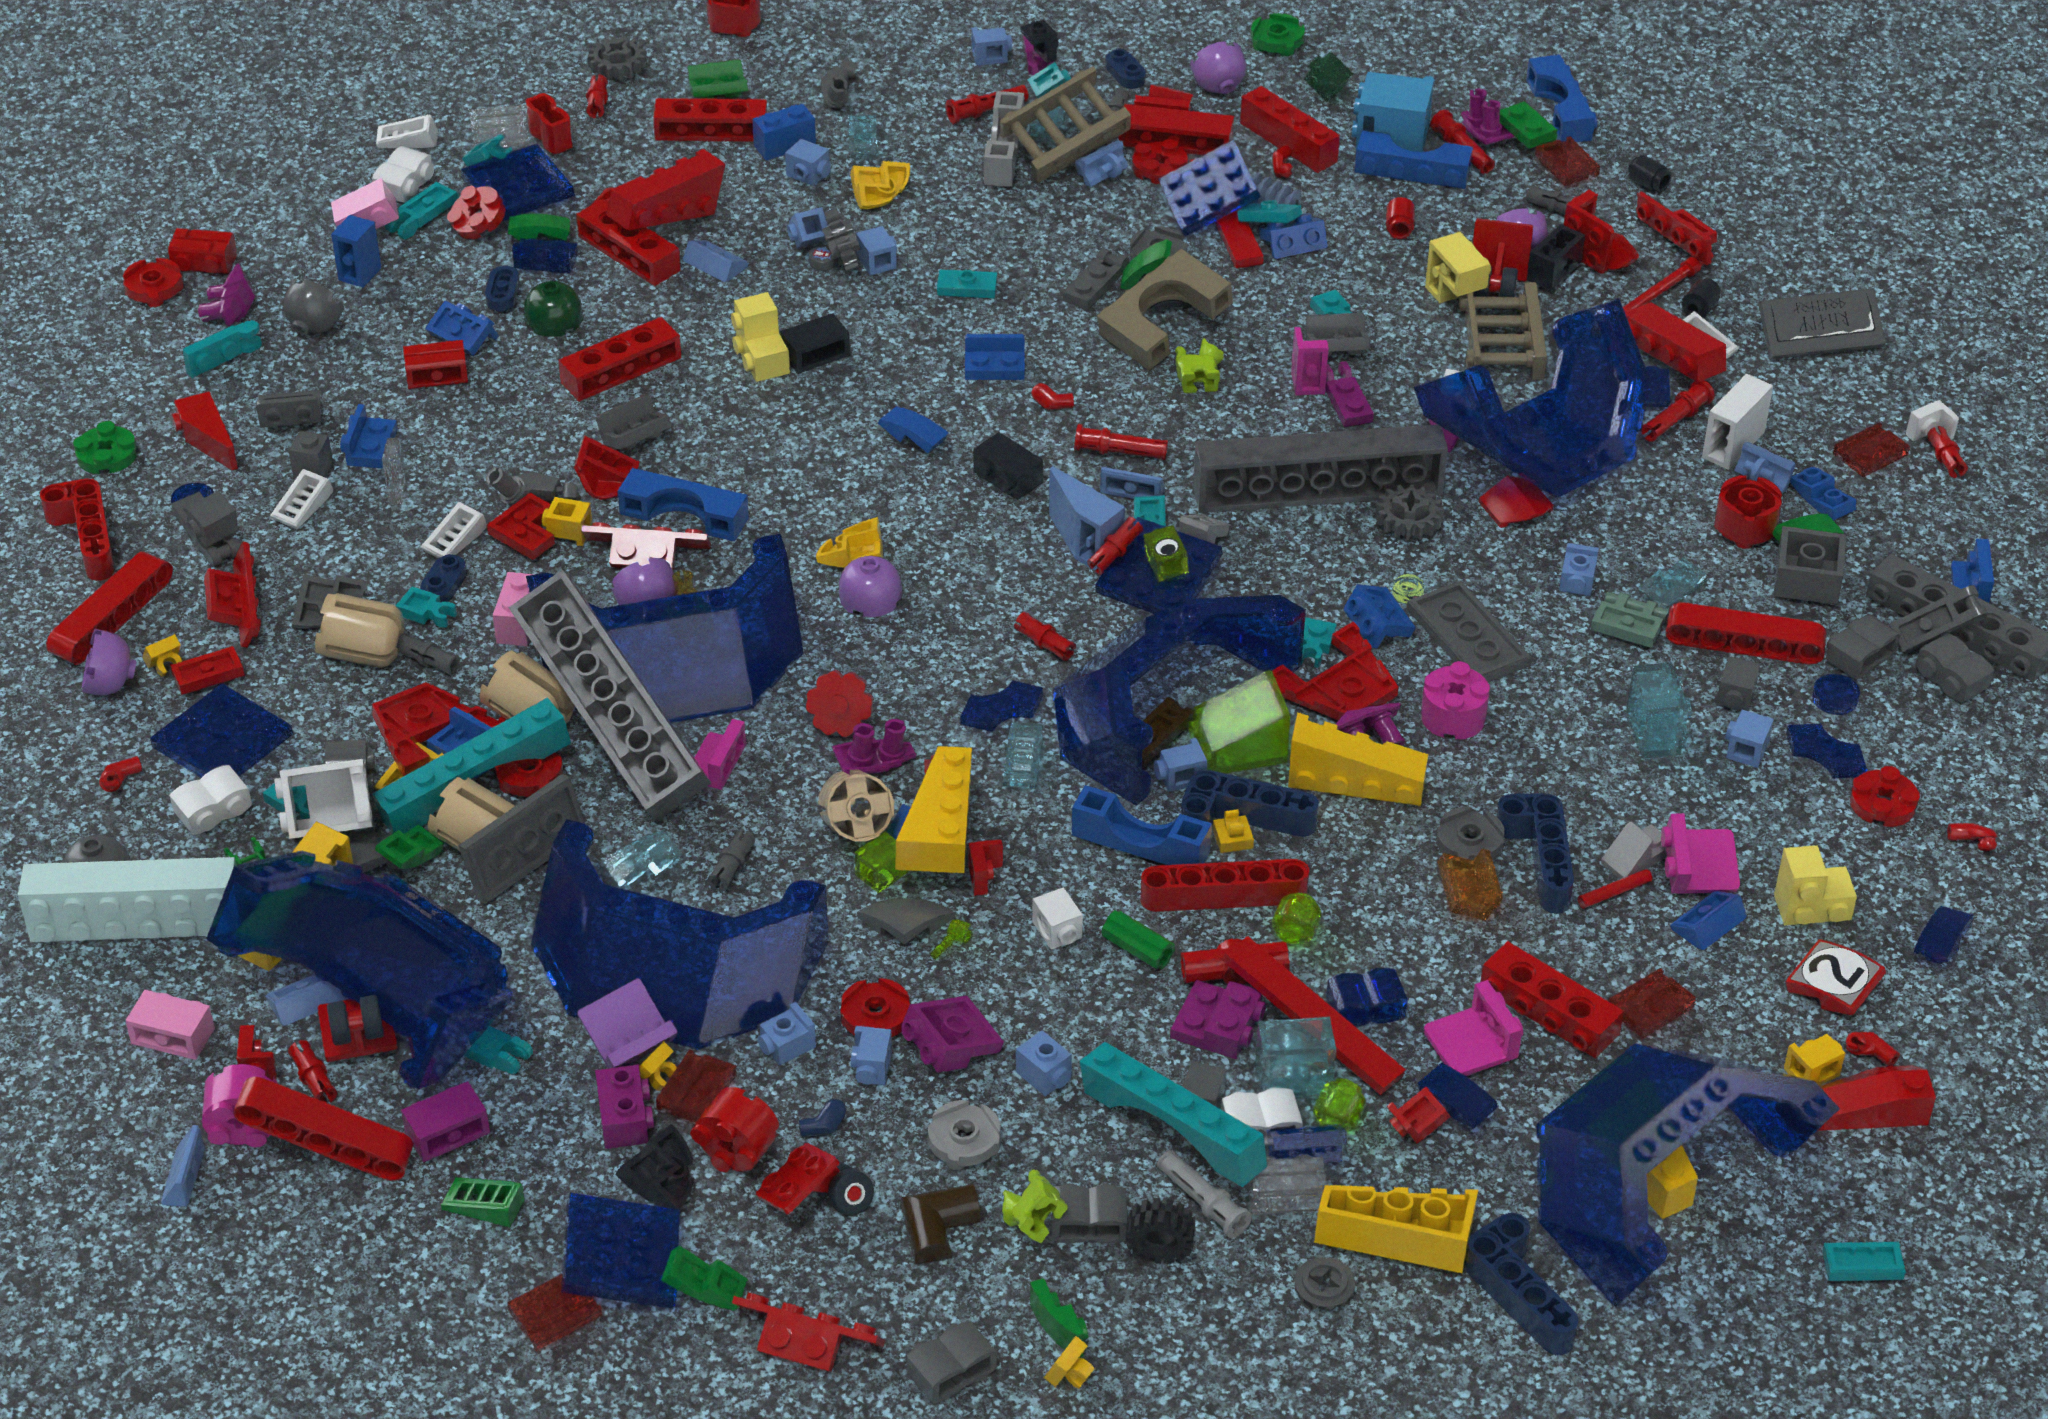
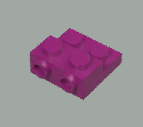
[1170,980,1267,1060]
[902,996,1004,1073]

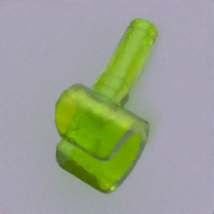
[930,919,972,960]

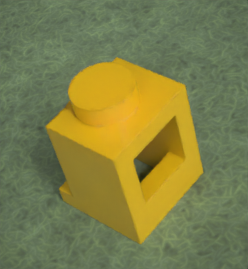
[542,497,592,546]
[1784,1034,1846,1091]

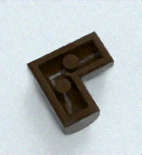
[900,1184,980,1265]

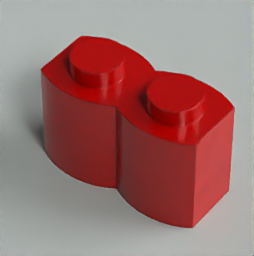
[526,93,573,154]

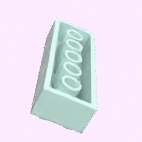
[18,857,244,942]

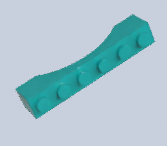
[372,697,571,834]
[1079,1042,1268,1187]

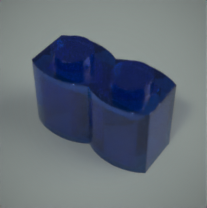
[1326,968,1408,1028]

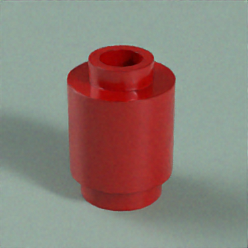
[1386,197,1415,239]

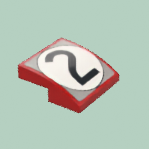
[1785,939,1886,1015]

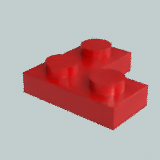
[487,493,555,560]

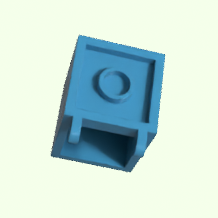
[1352,72,1435,152]

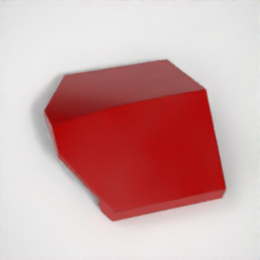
[574,436,640,500]
[1479,475,1554,528]

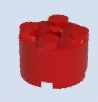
[706,0,761,37]
[1714,475,1782,549]
[690,1087,779,1173]

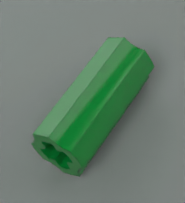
[1102,910,1175,970]

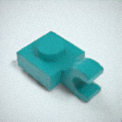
[462,134,513,167]

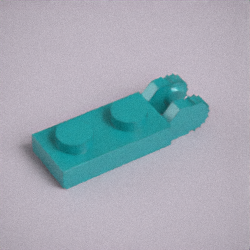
[384,182,459,240]
[183,320,262,378]
[432,1009,534,1075]

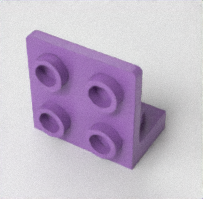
[577,979,678,1068]

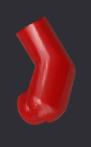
[1272,145,1293,178]
[1031,383,1074,410]
[99,756,142,792]
[1947,823,1998,851]
[1845,1032,1900,1066]

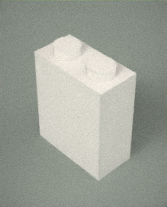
[1702,374,1773,470]

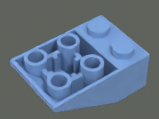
[1049,466,1125,570]

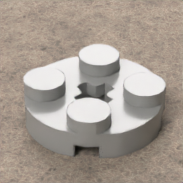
[928,1100,1001,1170]

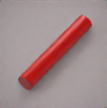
[1577,869,1653,909]

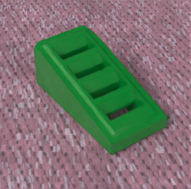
[441,1177,525,1227]

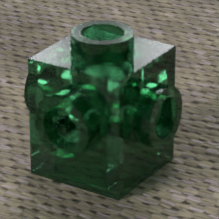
[1304,51,1354,102]

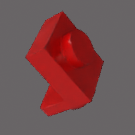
[1387,1087,1451,1144]

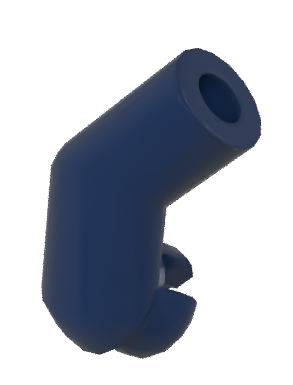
[799,1098,846,1138]

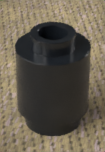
[1628,155,1672,192]
[1682,278,1720,318]

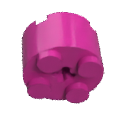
[1421,661,1490,739]
[202,1064,278,1147]

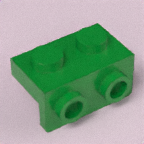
[687,59,748,99]
[1500,101,1557,153]

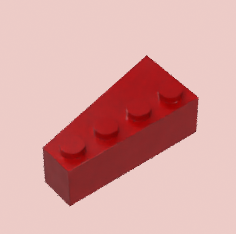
[606,149,726,230]

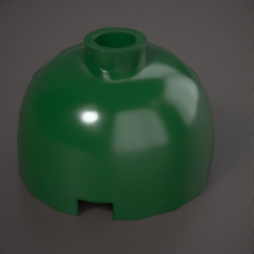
[524,281,583,337]

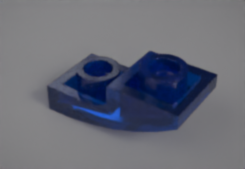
[1914,906,1974,963]
[1417,1063,1499,1129]

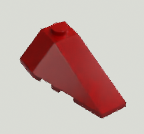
[1778,1065,1936,1133]

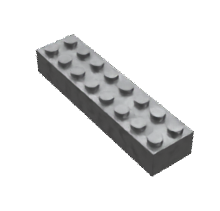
[1193,424,1448,513]
[509,570,711,822]

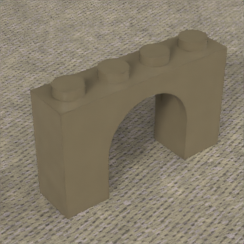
[1097,249,1233,370]

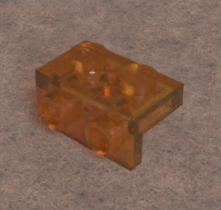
[1437,848,1503,921]

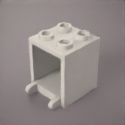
[274,759,374,839]

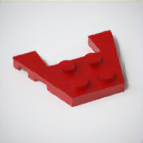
[1260,622,1398,721]
[372,682,506,776]

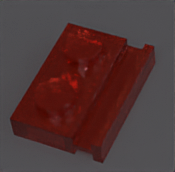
[1535,136,1600,186]
[1833,422,1910,478]
[1608,968,1696,1039]
[656,1049,737,1123]
[508,1267,602,1351]

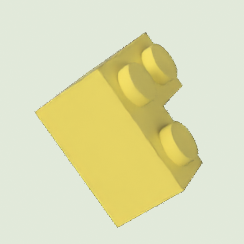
[1425,232,1491,303]
[731,292,790,382]
[1774,845,1857,925]

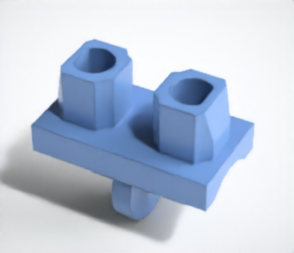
[1075,140,1128,187]
[1734,442,1796,493]

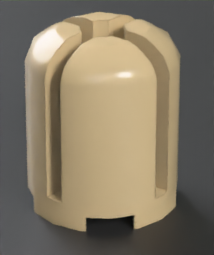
[315,593,404,668]
[480,650,575,724]
[818,770,894,842]
[428,777,515,851]

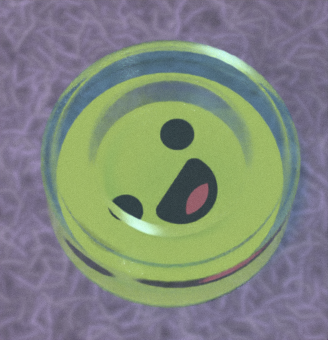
[1392,574,1425,604]

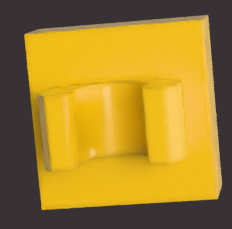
[142,634,182,677]
[1213,809,1254,853]
[639,1041,679,1091]
[1044,1336,1095,1389]

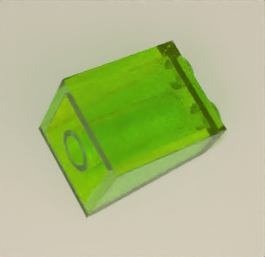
[1189,670,1291,774]

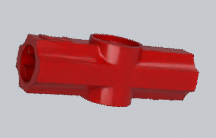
[1180,939,1290,985]

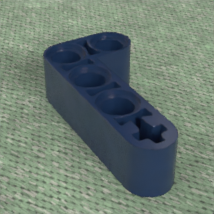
[1181,770,1319,837]
[1497,793,1574,914]
[1465,1213,1578,1355]

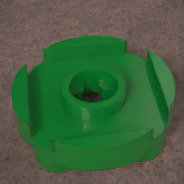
[1251,13,1305,57]
[73,421,137,474]

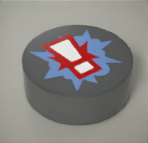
[809,245,838,271]

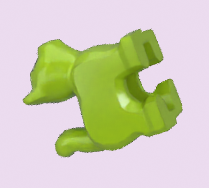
[1175,338,1224,393]
[1002,1170,1068,1243]

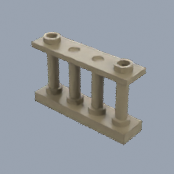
[1000,66,1131,184]
[1459,282,1547,380]

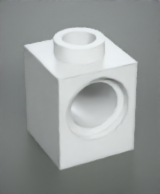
[1032,887,1083,950]

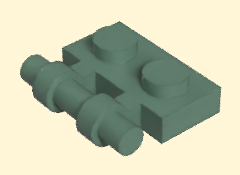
[1591,592,1669,648]

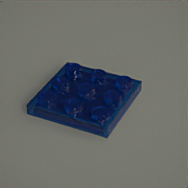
[1159,140,1261,237]
[461,144,575,221]
[1095,517,1223,624]
[150,683,294,778]
[561,1193,680,1309]

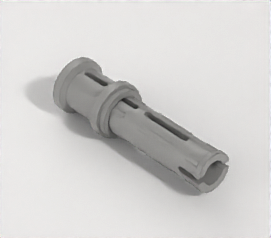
[1157,1150,1252,1238]

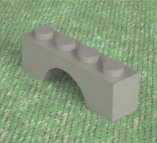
[984,91,1024,187]

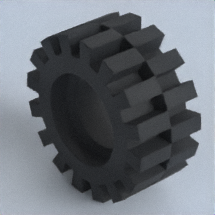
[1126,1198,1196,1264]

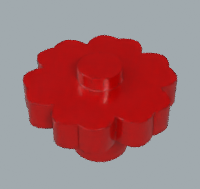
[806,670,874,737]

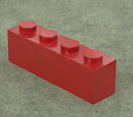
[1240,86,1340,173]
[1118,104,1234,158]
[1622,302,1726,382]

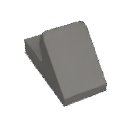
[1179,514,1231,560]
[1601,821,1667,879]

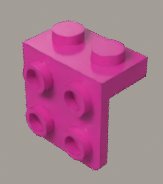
[1661,813,1740,894]
[1424,980,1524,1078]

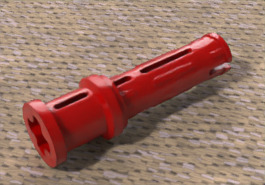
[945,85,1029,124]
[1430,109,1495,174]
[1641,380,1715,442]
[1074,423,1168,460]

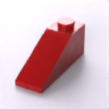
[171,391,238,470]

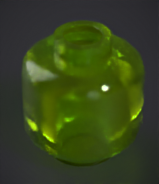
[1272,893,1322,944]
[1313,1078,1366,1135]

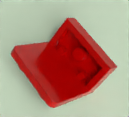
[1564,189,1614,274]

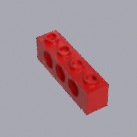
[653,98,767,142]
[576,199,681,286]
[558,317,681,402]
[1481,941,1624,1059]

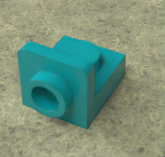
[1027,62,1072,98]

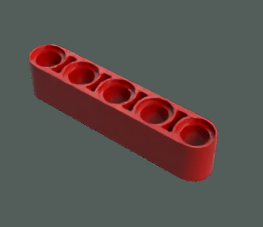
[46,551,173,665]
[1665,602,1827,664]
[1140,859,1309,912]
[233,1077,414,1181]

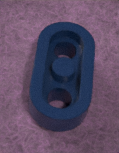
[1106,49,1146,89]
[485,265,520,312]
[420,554,467,602]

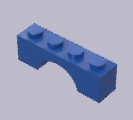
[1526,55,1597,144]
[1354,130,1473,189]
[618,468,749,542]
[1072,785,1212,865]

